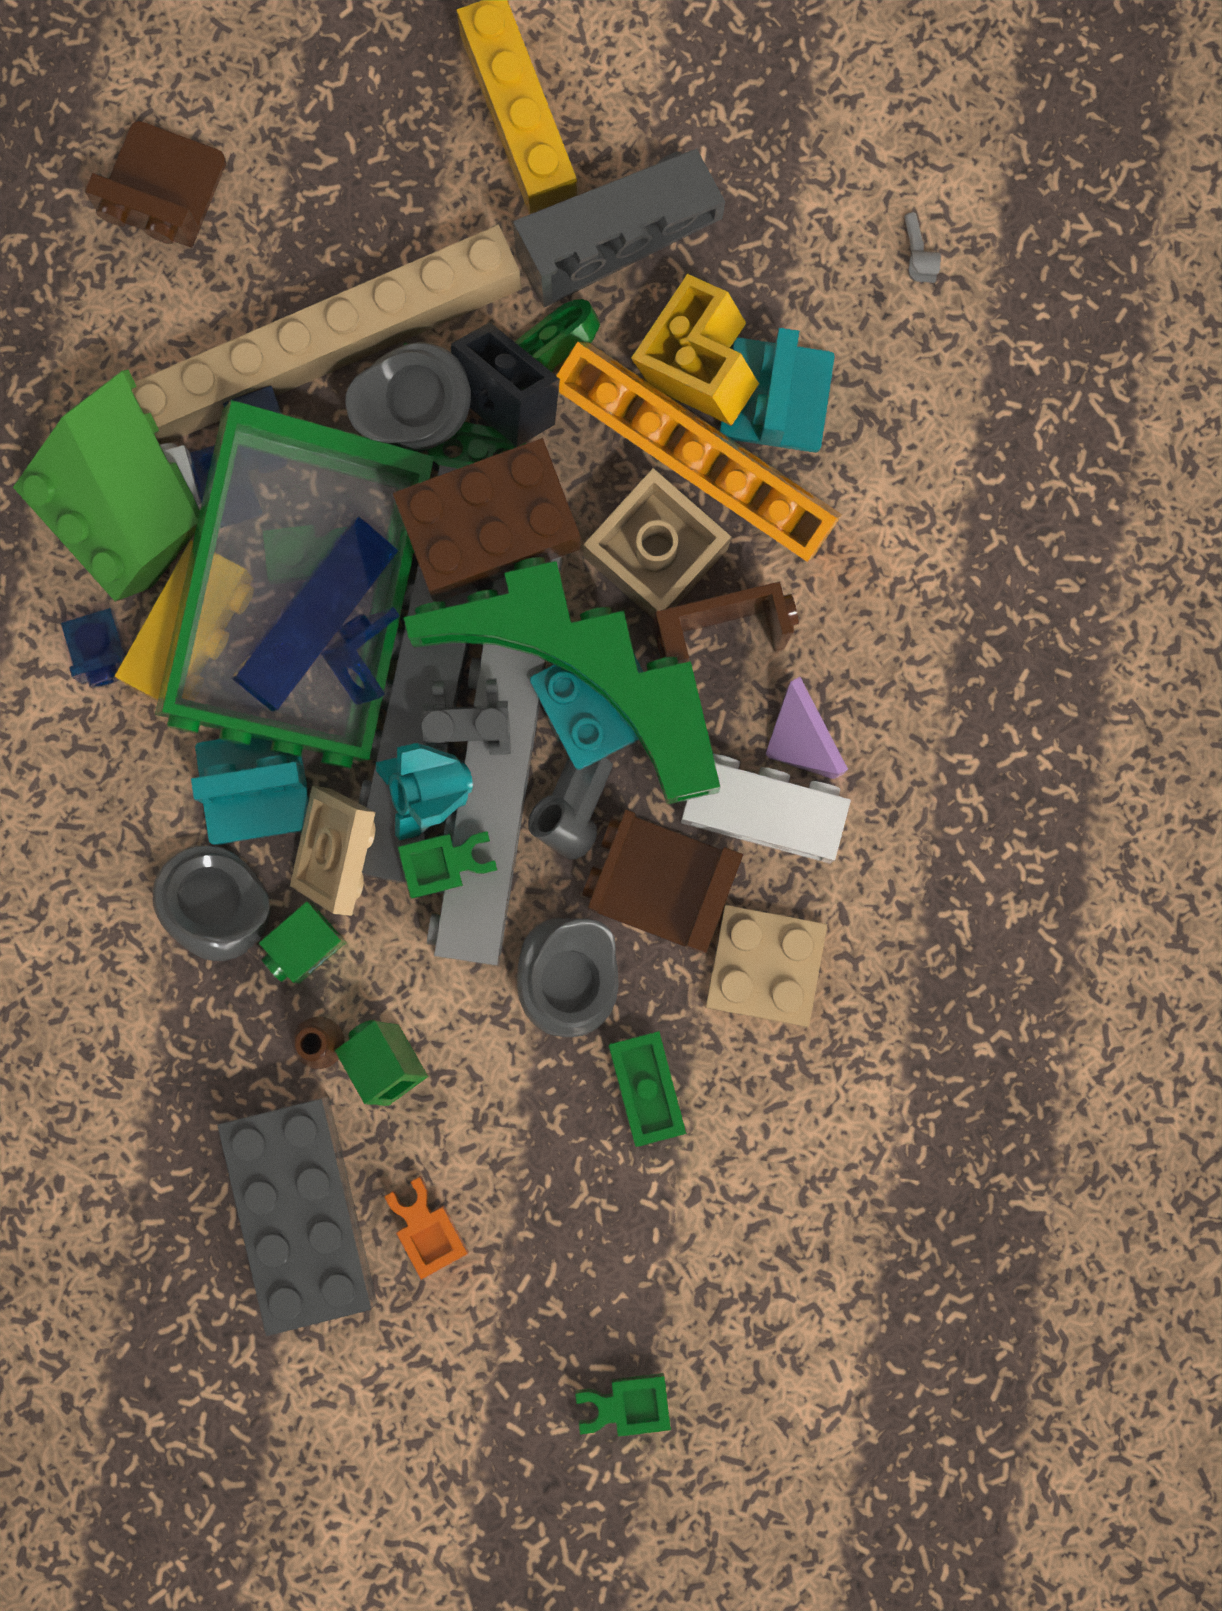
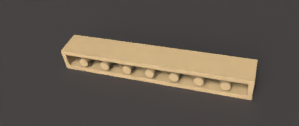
[132,224,522,445]

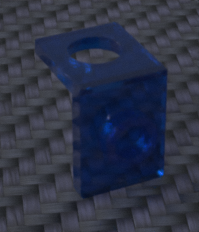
[321,607,400,705]

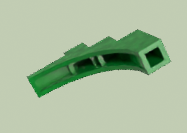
[404,557,721,805]

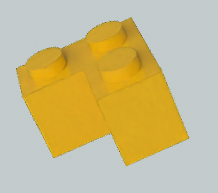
[631,274,759,426]

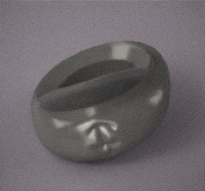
[345,342,471,452]
[153,846,270,961]
[517,917,619,1037]

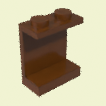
[653,581,799,664]
[582,809,744,954]

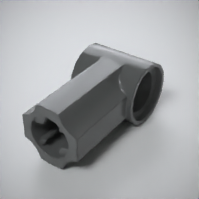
[528,757,613,860]

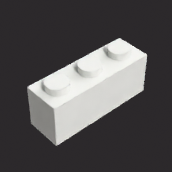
[681,754,851,864]

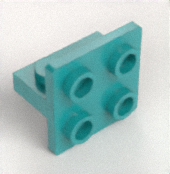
[720,328,835,453]
[530,654,643,770]
[191,737,309,845]

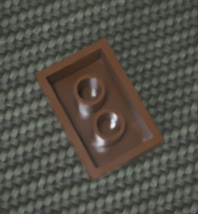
[393,438,580,602]

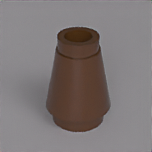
[292,1017,345,1069]

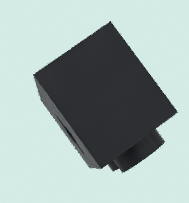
[451,322,560,447]

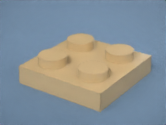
[290,786,375,916]
[705,905,828,1027]

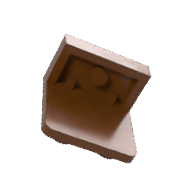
[85,121,226,248]

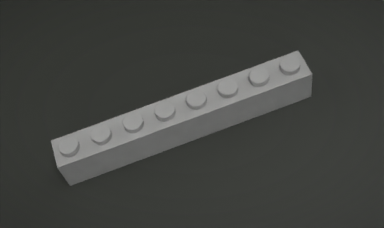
[427,556,562,966]

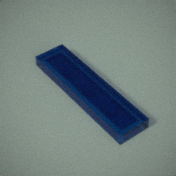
[231,516,398,712]

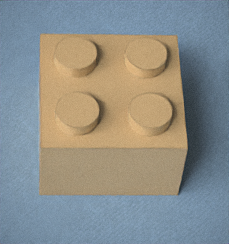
[583,468,731,619]

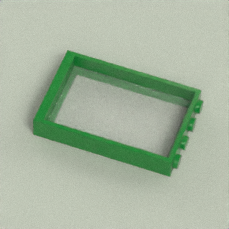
[155,400,434,769]

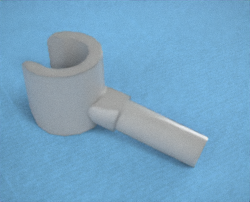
[904,212,941,283]

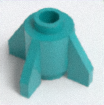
[376,743,473,841]

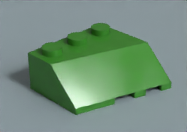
[13,369,200,602]

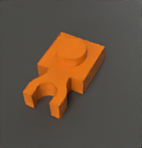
[384,1176,469,1280]

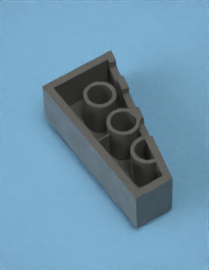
[513,148,725,308]

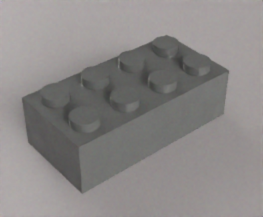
[217,1096,377,1336]

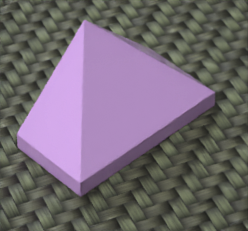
[766,677,848,779]

